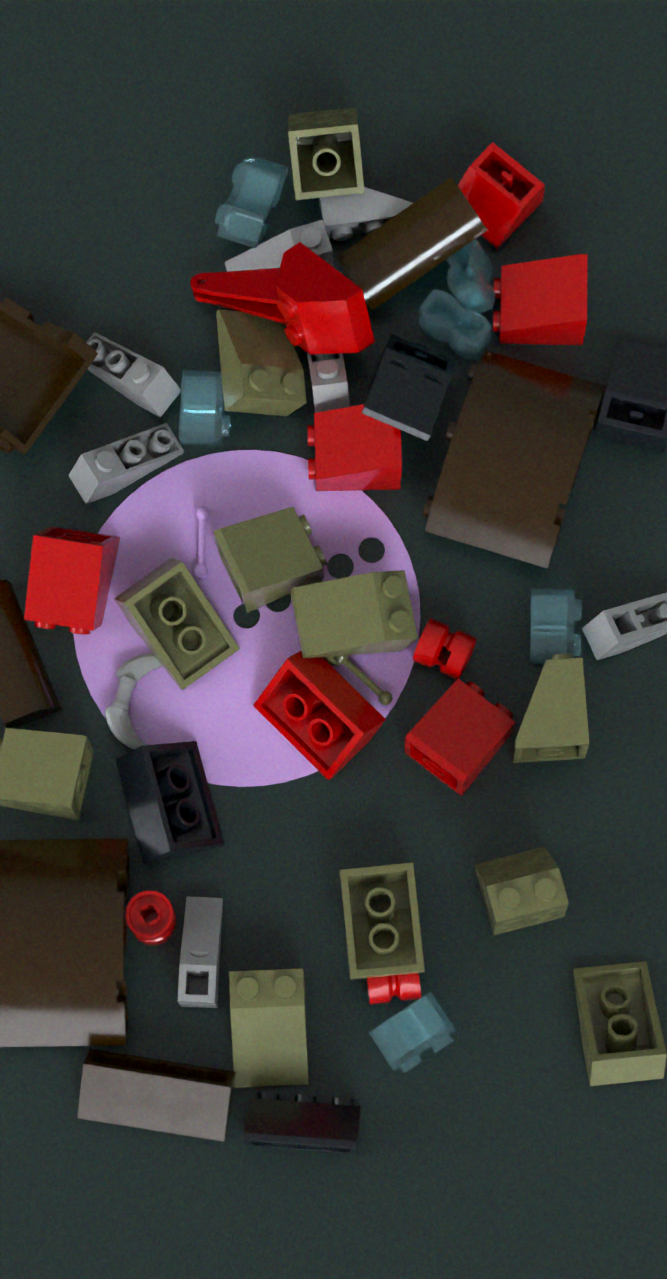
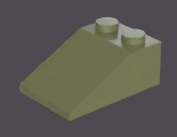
[216,309,307,416]
[114,558,240,690]
[290,570,418,659]
[340,862,425,980]
[573,961,667,1086]
[229,968,309,1088]

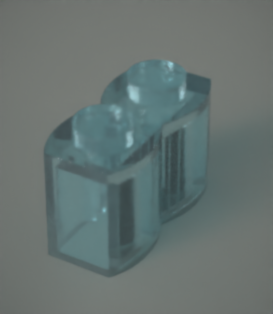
[446,238,495,316]
[419,289,491,361]
[179,370,231,446]
[529,589,582,664]
[369,992,456,1074]

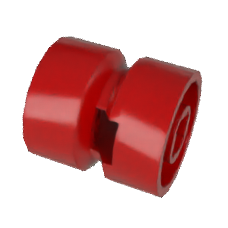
[413,618,477,680]
[125,890,177,945]
[367,973,421,1005]

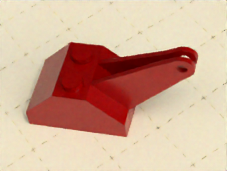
[190,242,375,355]

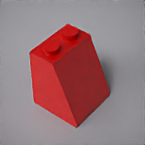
[493,254,588,345]
[307,404,402,491]
[24,526,120,635]
[405,679,516,796]

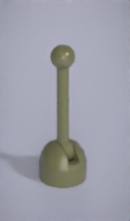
[323,655,393,705]

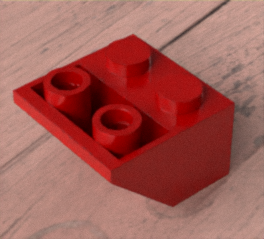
[457,142,545,249]

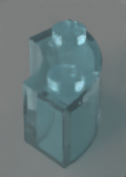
[215,155,288,248]

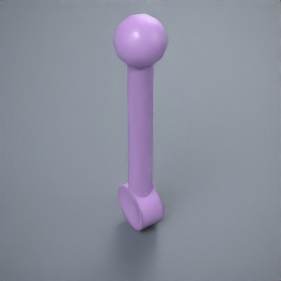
[193,506,209,579]

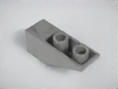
[319,187,413,241]
[86,332,182,417]
[307,353,350,413]
[68,423,184,504]
[177,897,223,1008]

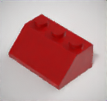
[253,651,386,780]

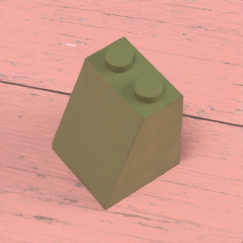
[288,107,365,200]
[213,507,327,613]
[512,653,590,763]
[0,728,94,821]
[474,846,569,936]

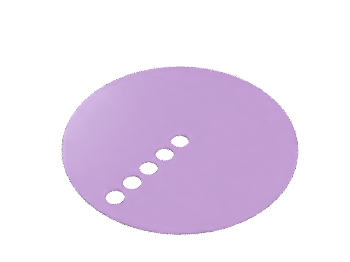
[73,450,421,787]

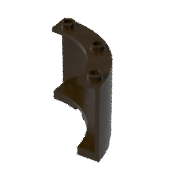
[0,297,98,455]
[422,350,606,569]
[0,838,130,1047]

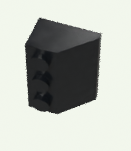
[116,741,224,864]
[243,1092,361,1154]

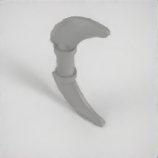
[105,653,163,750]

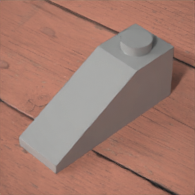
[225,220,334,272]
[582,592,667,660]

